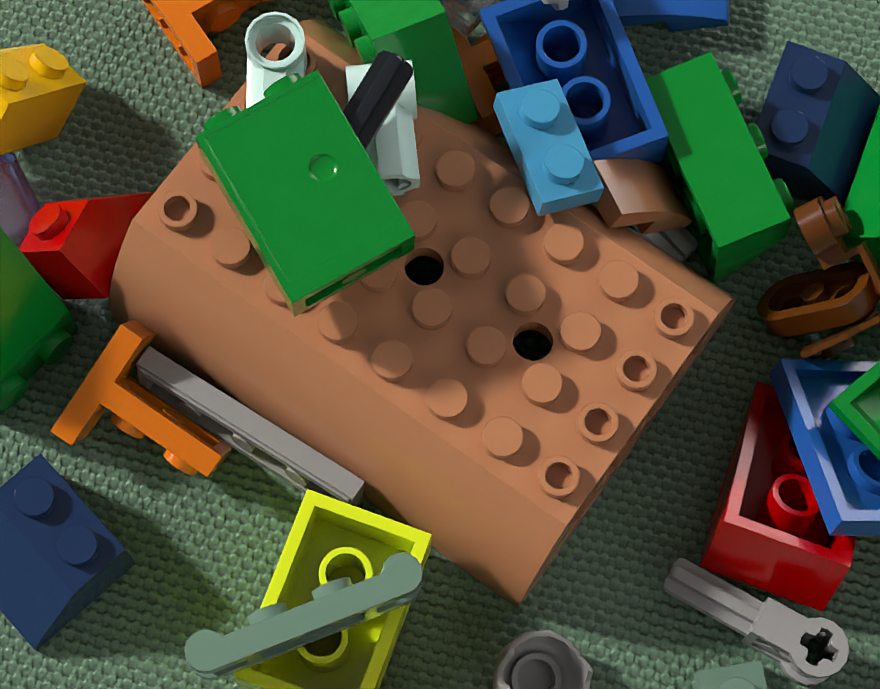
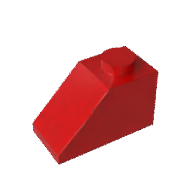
[19,192,154,300]

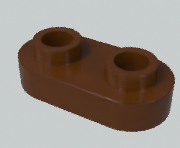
[758,262,880,337]

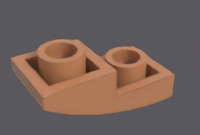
[593,158,693,235]

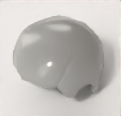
[492,630,593,689]

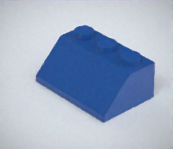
[479,0,669,163]

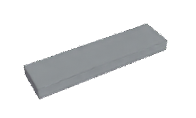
[136,346,365,507]

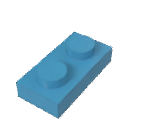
[493,79,604,216]

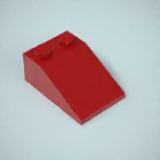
[699,381,856,612]

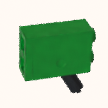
[195,50,415,317]

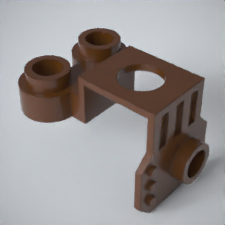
[793,195,880,360]

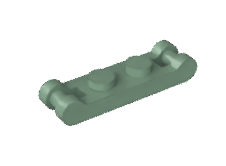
[184,552,423,681]

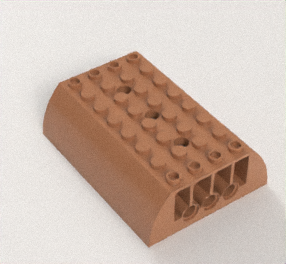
[109,19,736,608]

